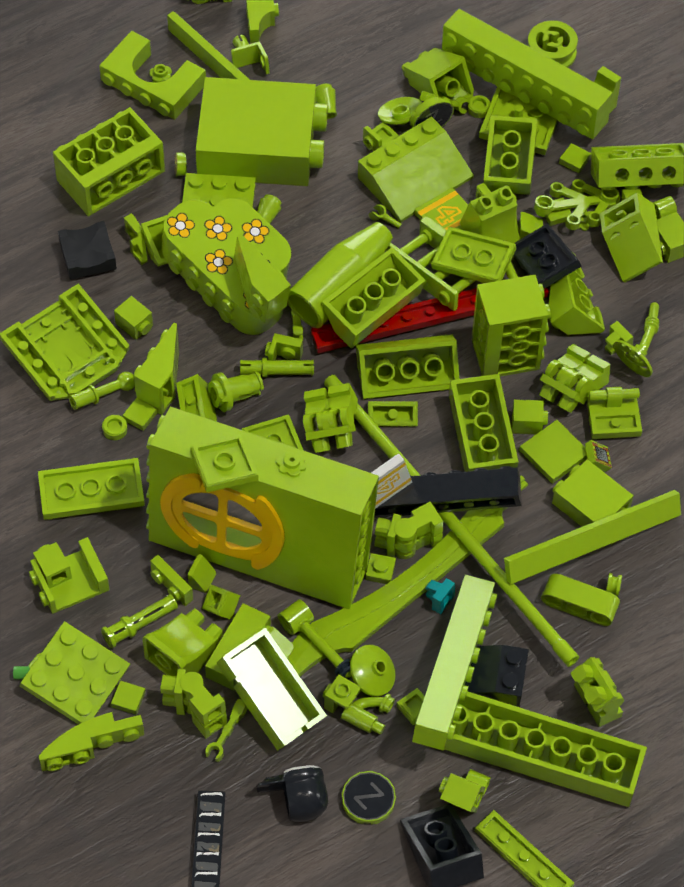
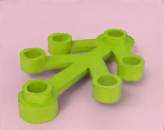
[534,179,620,230]

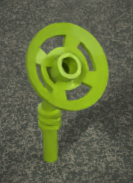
[613,302,659,377]

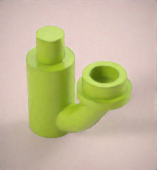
[341,694,395,735]

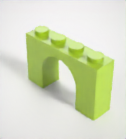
[99,31,206,120]

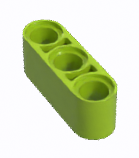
[541,574,620,626]

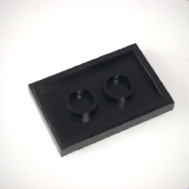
[513,223,582,289]

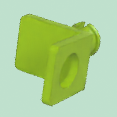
[231,35,270,75]

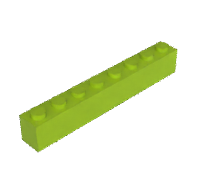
[412,575,498,751]

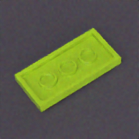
[38,458,145,520]

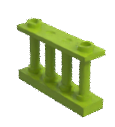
[386,216,484,311]

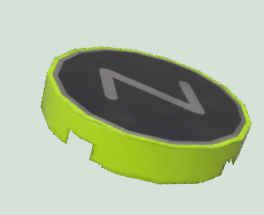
[410,96,454,128]
[342,771,396,824]

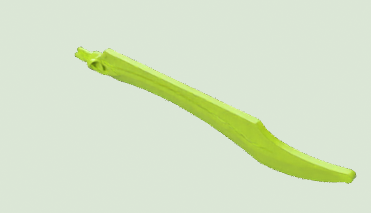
[287,475,528,677]

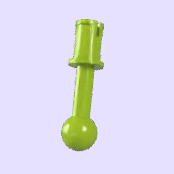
[69,372,135,410]

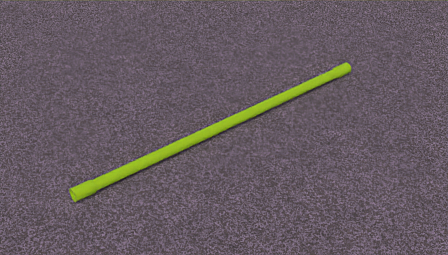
[324,375,579,667]

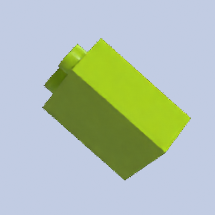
[196,77,328,186]

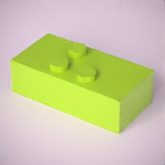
[448,374,519,472]

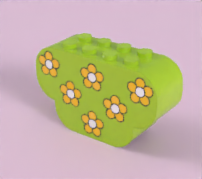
[162,198,291,335]

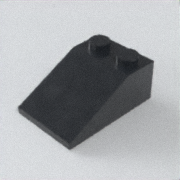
[465,645,529,707]
[400,803,484,887]

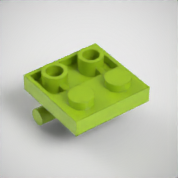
[586,387,642,439]

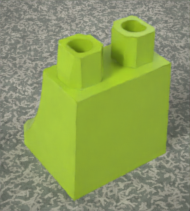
[401,48,474,110]
[459,186,520,243]
[142,608,223,676]

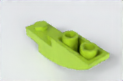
[39,712,144,771]

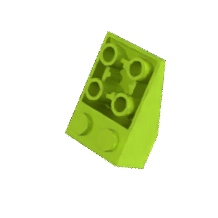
[600,193,663,283]
[133,322,179,415]

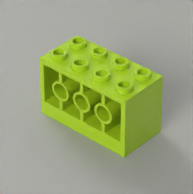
[53,107,165,217]
[471,275,551,377]

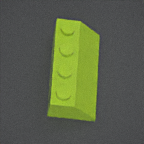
[322,247,426,349]
[356,335,460,399]

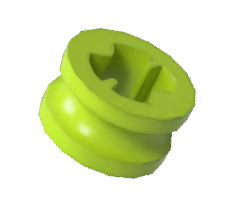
[606,573,622,597]

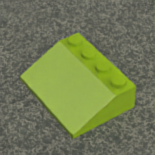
[358,116,474,223]

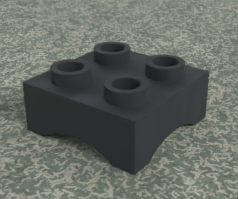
[58,221,117,280]

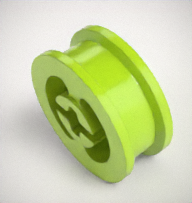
[528,21,578,68]

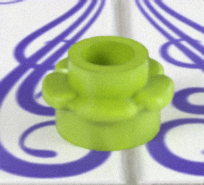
[149,64,172,82]

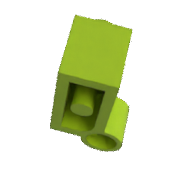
[652,196,684,263]
[439,769,491,813]

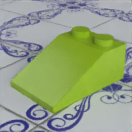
[234,233,291,323]

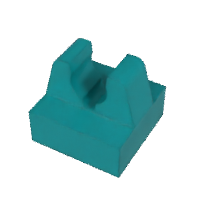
[425,578,455,614]

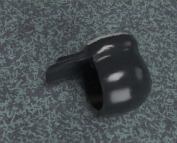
[257,765,328,822]

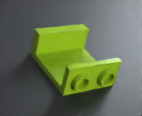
[29,537,110,614]

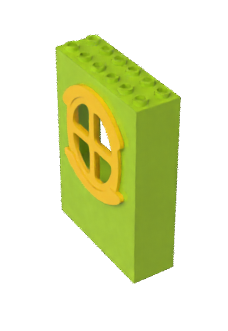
[146,406,379,609]

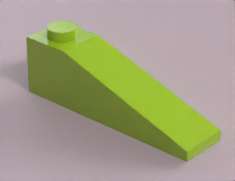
[549,252,605,335]

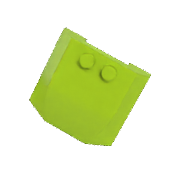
[0,283,129,401]

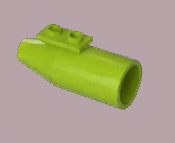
[288,222,393,328]

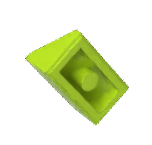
[368,401,418,426]

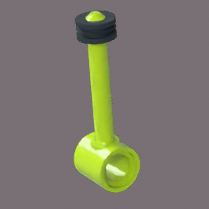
[277,599,352,679]

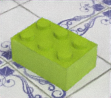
[484,115,537,195]

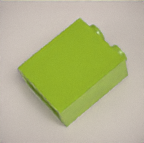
[552,459,634,527]

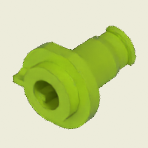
[208,371,264,412]

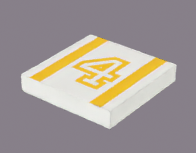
[371,454,412,509]

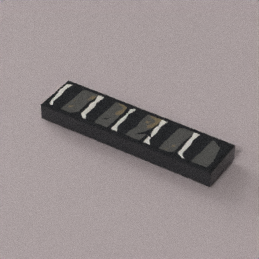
[192,791,226,887]

